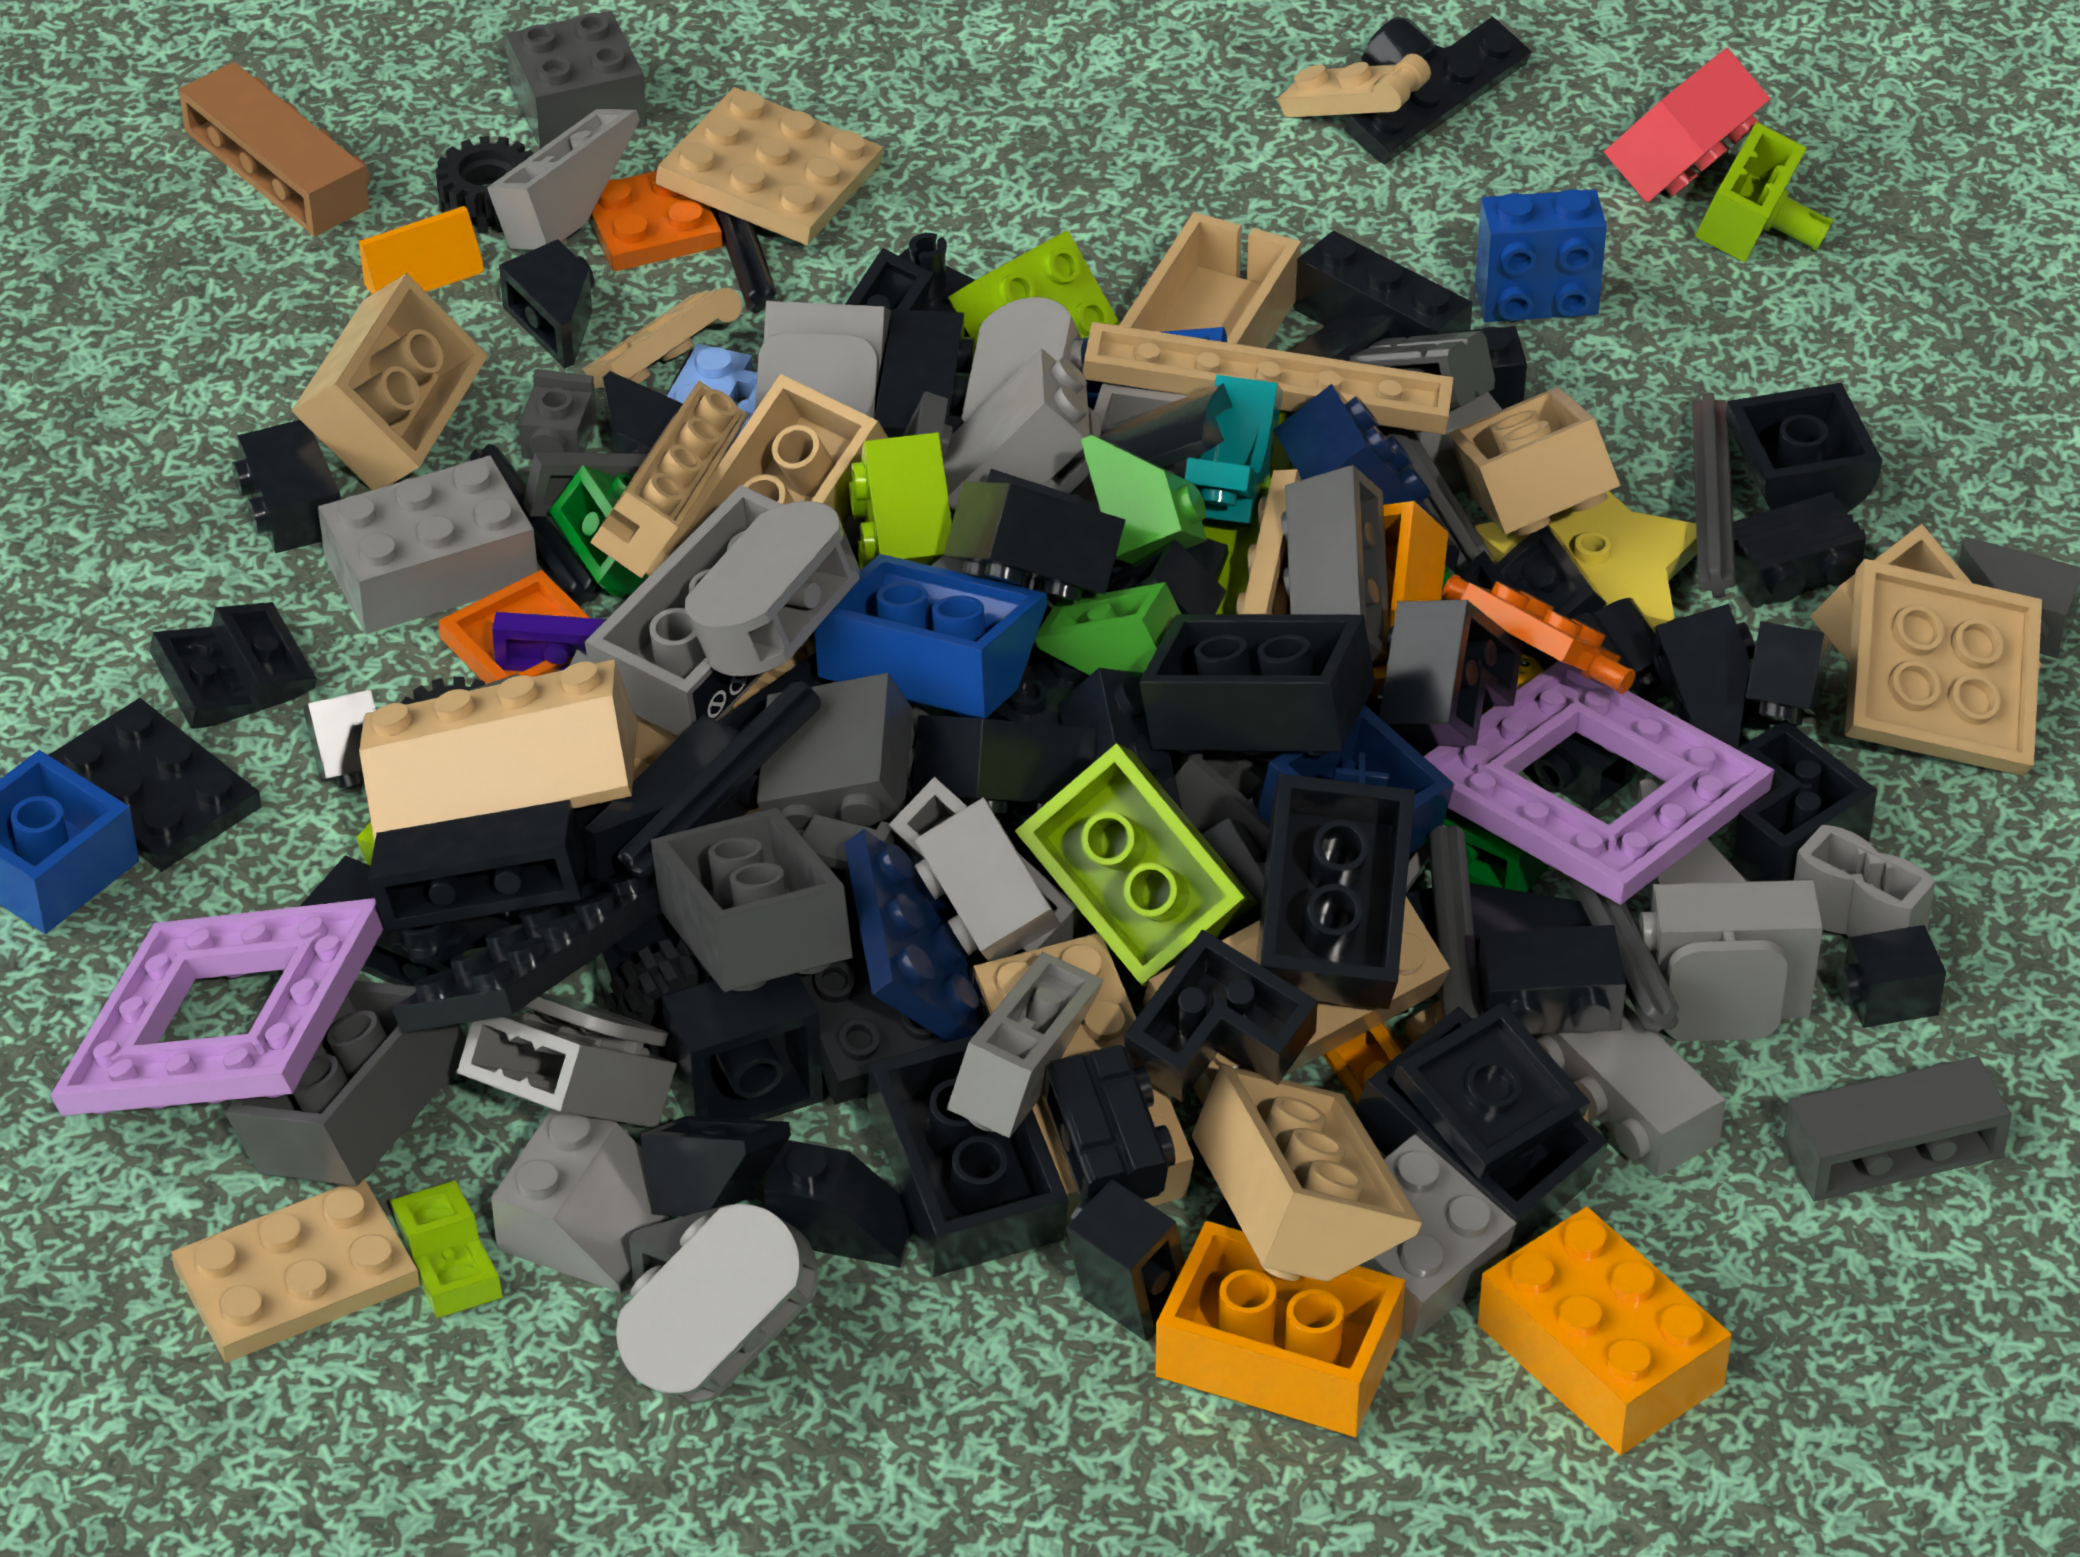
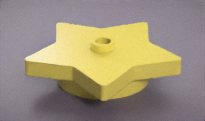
[1475,491,1697,630]

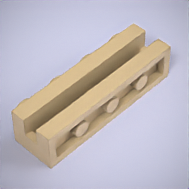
[590,380,749,578]

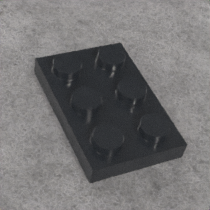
[49,698,262,872]

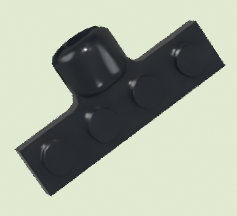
[1344,16,1532,165]

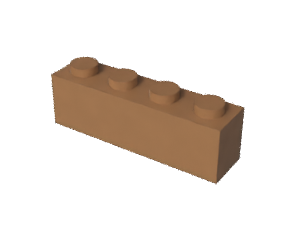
[179,62,370,237]

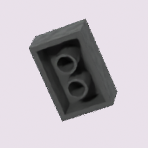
[651,807,853,992]
[224,981,467,1186]

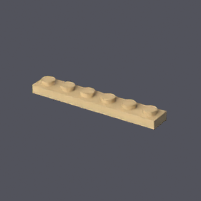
[1083,322,1454,435]

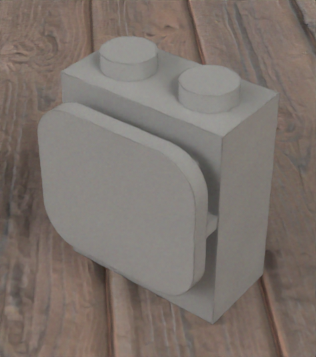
[755,301,892,419]
[943,348,1101,513]
[1639,880,1823,1041]
[457,993,677,1128]

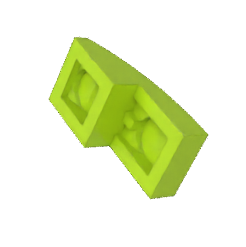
[390,1180,503,1318]

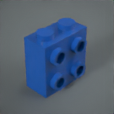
[1475,189,1607,322]

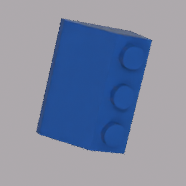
[815,554,1047,719]

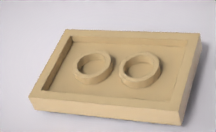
[171,1179,420,1363]

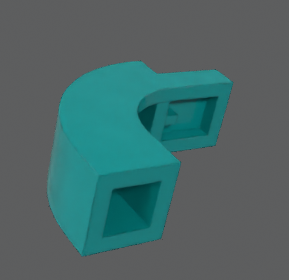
[1184,375,1283,524]

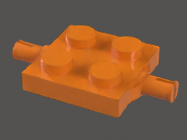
[1442,574,1635,695]

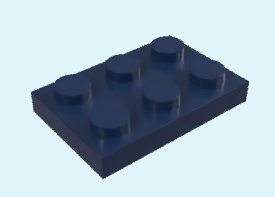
[844,829,981,1042]

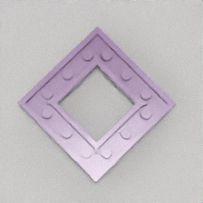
[1424,661,1774,905]
[50,898,384,1116]

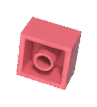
[1604,47,1771,202]

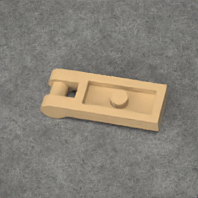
[1277,54,1431,117]
[583,288,742,389]

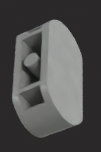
[962,297,1088,423]
[685,501,860,676]
[616,1204,818,1403]

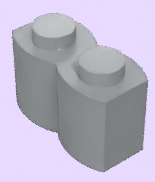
[1794,825,1935,937]

